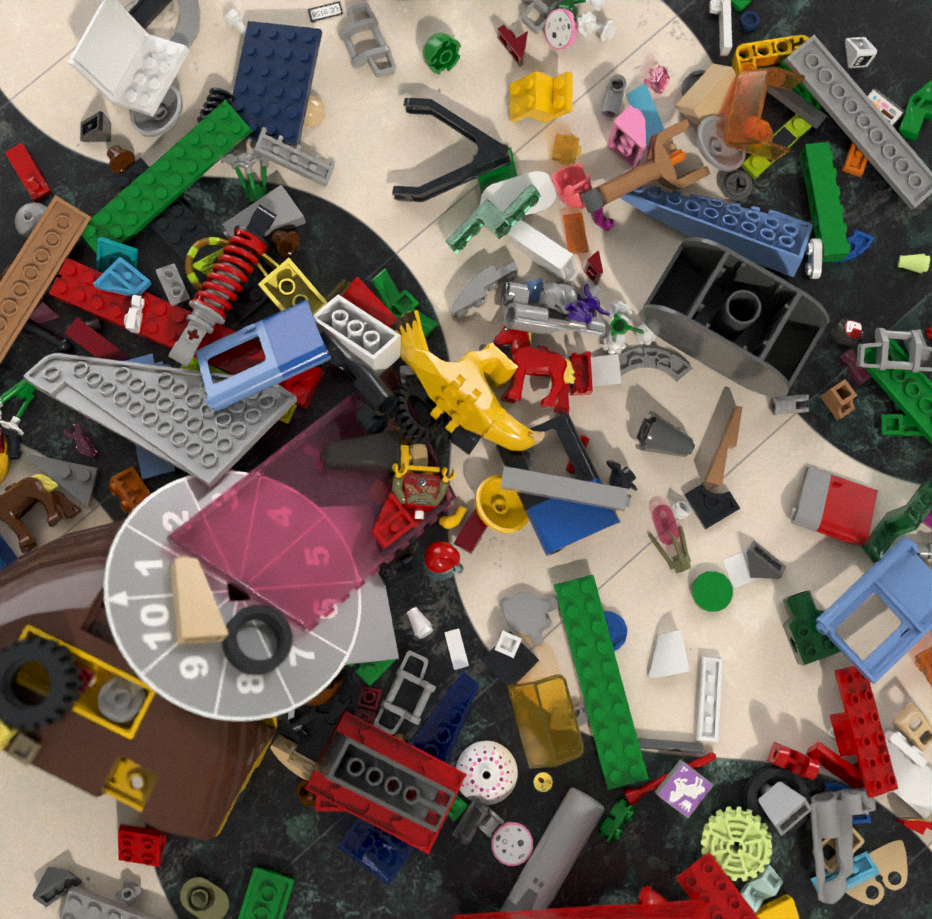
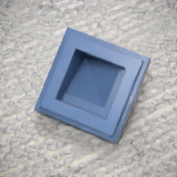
[522,278,543,303]

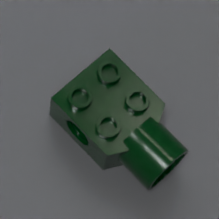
[782,590,841,665]

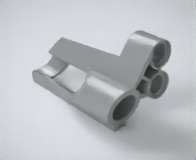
[501,282,606,336]
[810,788,876,904]

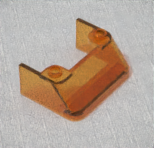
[723,67,805,161]

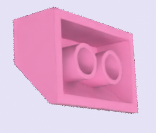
[607,105,646,169]

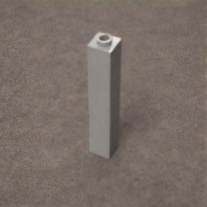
[500,466,631,512]

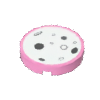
[545,8,578,50]
[492,822,533,866]

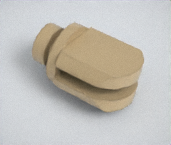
[409,439,428,466]

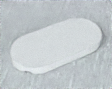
[480,171,557,223]

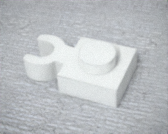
[124,295,145,333]

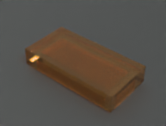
[563,212,588,254]

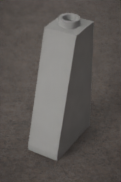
[222,185,306,244]

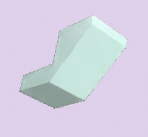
[740,865,783,913]

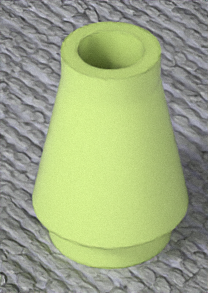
[898,253,930,273]

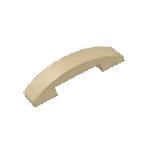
[270,735,316,781]

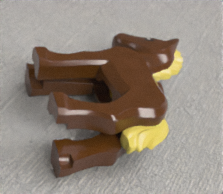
[0,474,82,554]

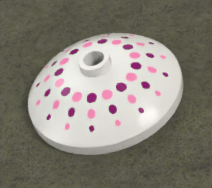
[456,741,518,805]

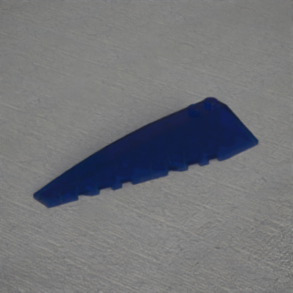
[337,672,479,886]

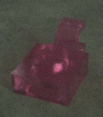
[840,349,871,385]
[64,423,97,457]

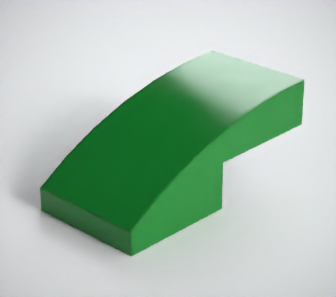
[881,414,923,436]

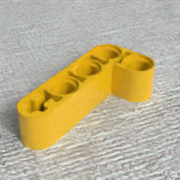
[732,35,809,87]

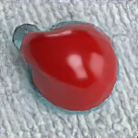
[423,542,464,581]

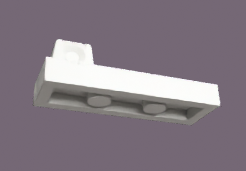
[709,0,732,56]

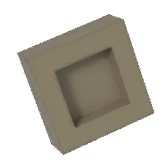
[7,732,42,766]

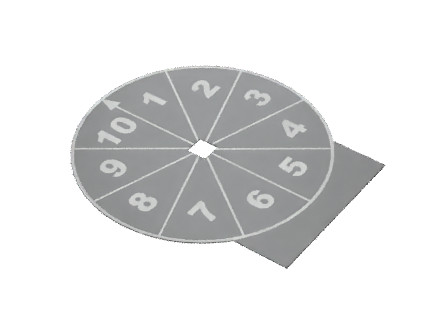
[104,471,399,721]

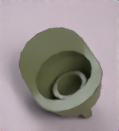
[180,877,229,919]

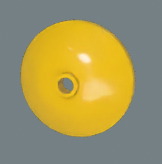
[475,475,529,534]

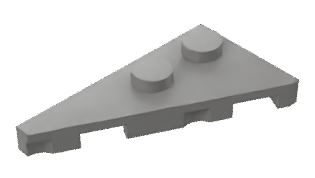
[28,454,100,507]

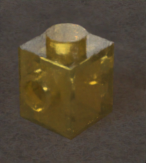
[552,134,582,165]

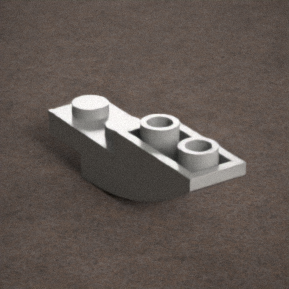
[451,262,518,318]

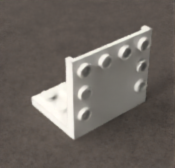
[67,0,190,117]

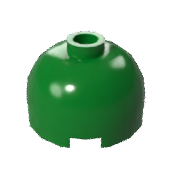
[422,32,461,75]

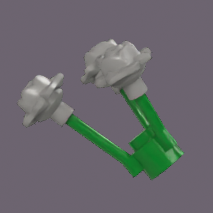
[221,148,270,203]

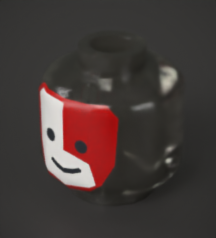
[831,318,864,347]

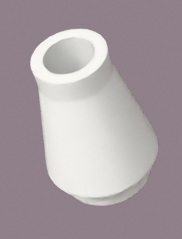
[406,607,433,639]

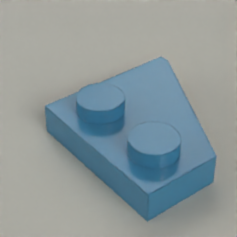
[93,257,151,297]

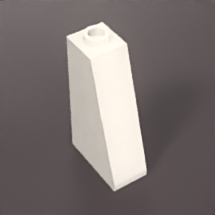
[506,218,579,284]

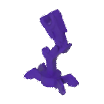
[565,283,611,325]

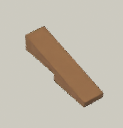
[702,406,742,487]

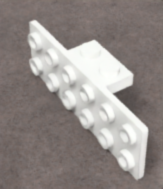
[828,725,932,819]

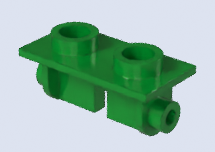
[599,798,636,843]

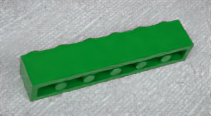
[800,142,850,262]

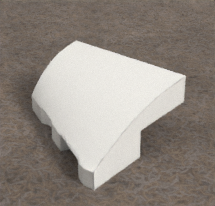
[648,630,690,679]

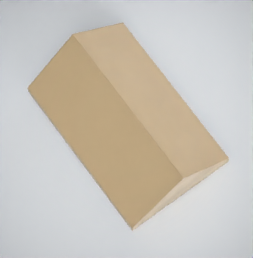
[675,64,743,126]

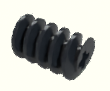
[197,88,234,123]

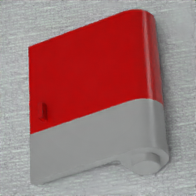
[788,466,878,548]

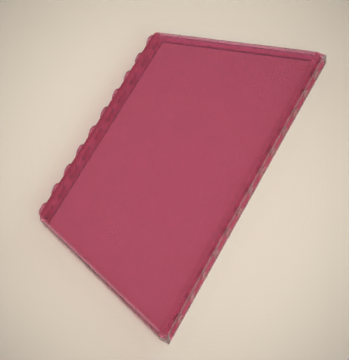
[166,365,456,632]

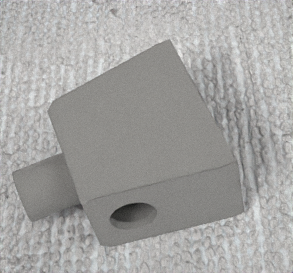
[758,782,812,836]

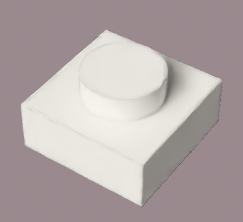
[494,631,522,658]

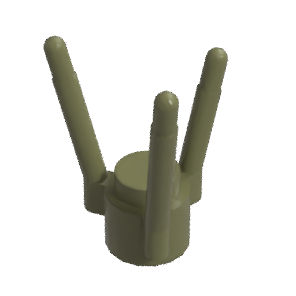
[648,526,691,573]

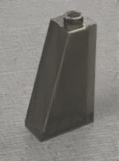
[320,430,401,475]

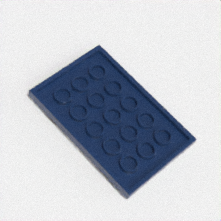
[231,21,323,146]

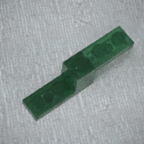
[445,184,541,254]
[861,480,932,563]

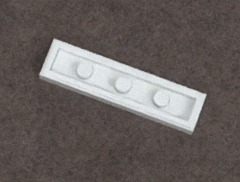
[696,657,723,742]

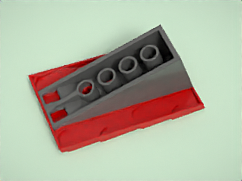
[304,711,467,854]

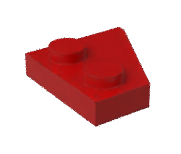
[371,492,416,549]

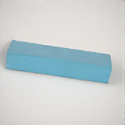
[626,84,664,147]
[811,851,879,893]

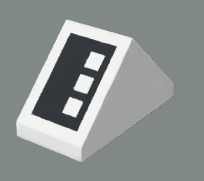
[845,37,877,68]

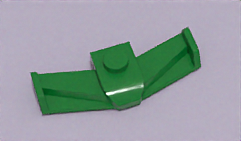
[899,80,932,141]
[371,268,440,337]

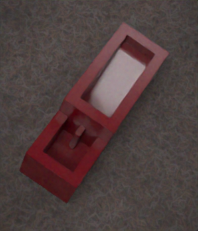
[65,318,130,361]

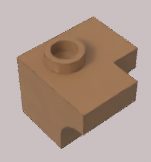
[820,379,857,421]

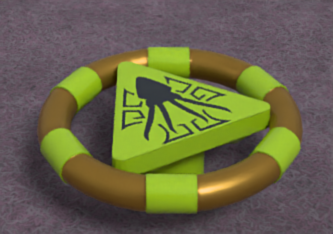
[185,237,243,291]

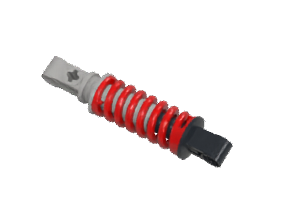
[168,204,277,367]

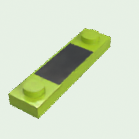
[741,114,812,180]

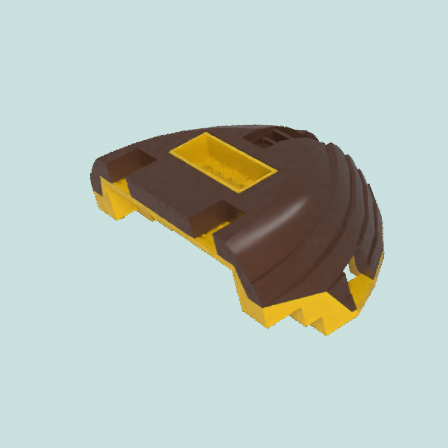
[0,519,278,840]

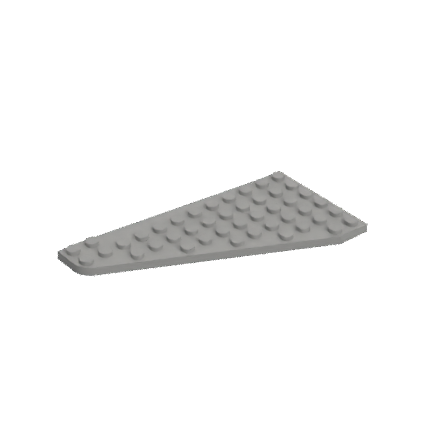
[23,353,297,488]

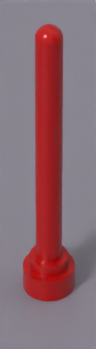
[623,752,716,805]

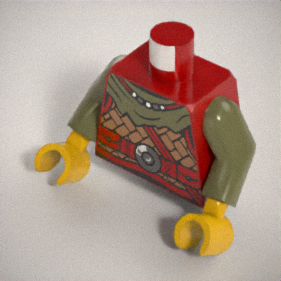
[392,463,456,522]

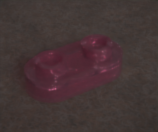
[652,505,679,545]

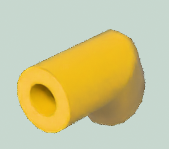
[439,505,467,529]

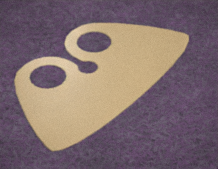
[845,840,908,905]

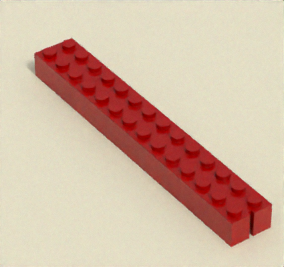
[49,258,323,409]

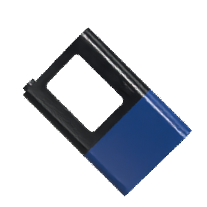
[496,413,621,556]

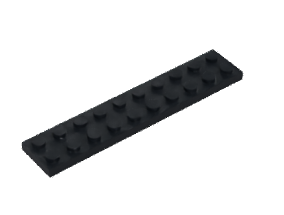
[111,157,270,324]

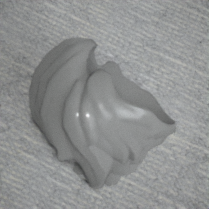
[538,281,578,315]

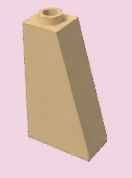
[170,555,228,644]

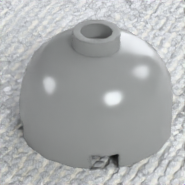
[14,202,47,240]

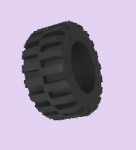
[0,638,83,730]

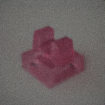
[644,65,670,94]

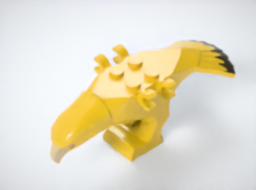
[391,310,545,451]

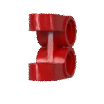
[767,741,820,780]

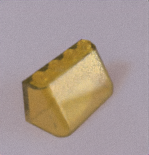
[507,674,584,769]

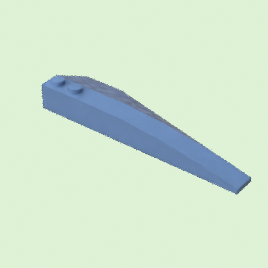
[620,185,813,277]

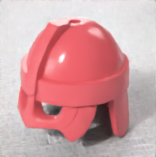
[551,164,592,209]

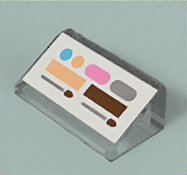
[867,88,905,126]

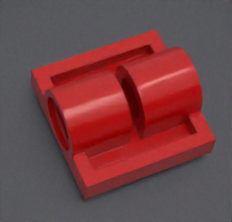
[118,824,166,867]

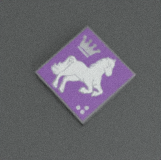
[655,759,714,818]

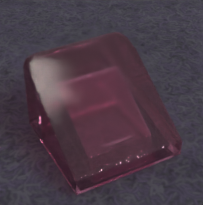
[30,303,59,324]

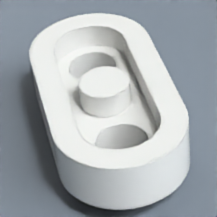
[805,238,822,279]

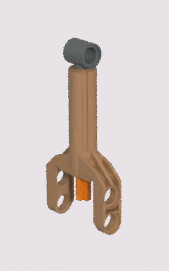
[580,118,711,213]

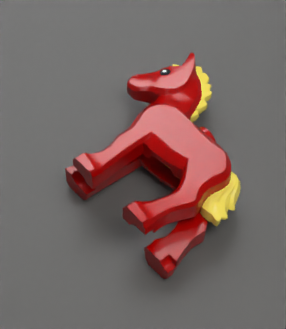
[493,321,575,414]

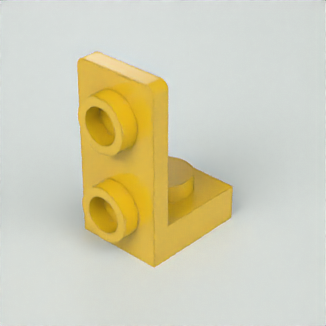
[395,445,440,475]

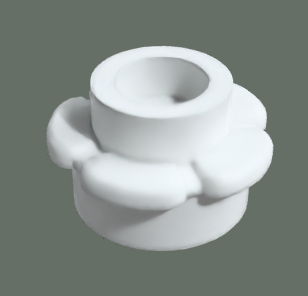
[672,501,692,519]

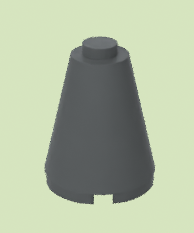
[636,411,695,457]

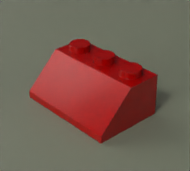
[342,277,397,328]

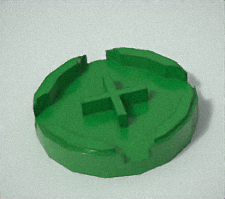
[691,571,733,612]

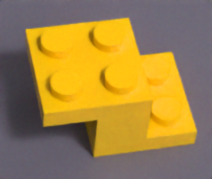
[509,71,573,123]

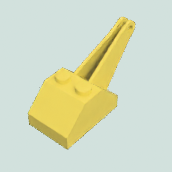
[257,253,328,315]

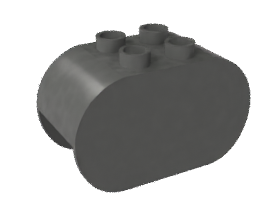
[640,237,829,397]

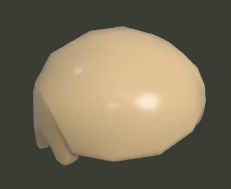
[304,95,325,127]

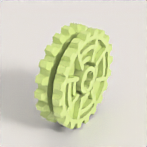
[701,807,772,881]

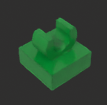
[447,794,468,822]

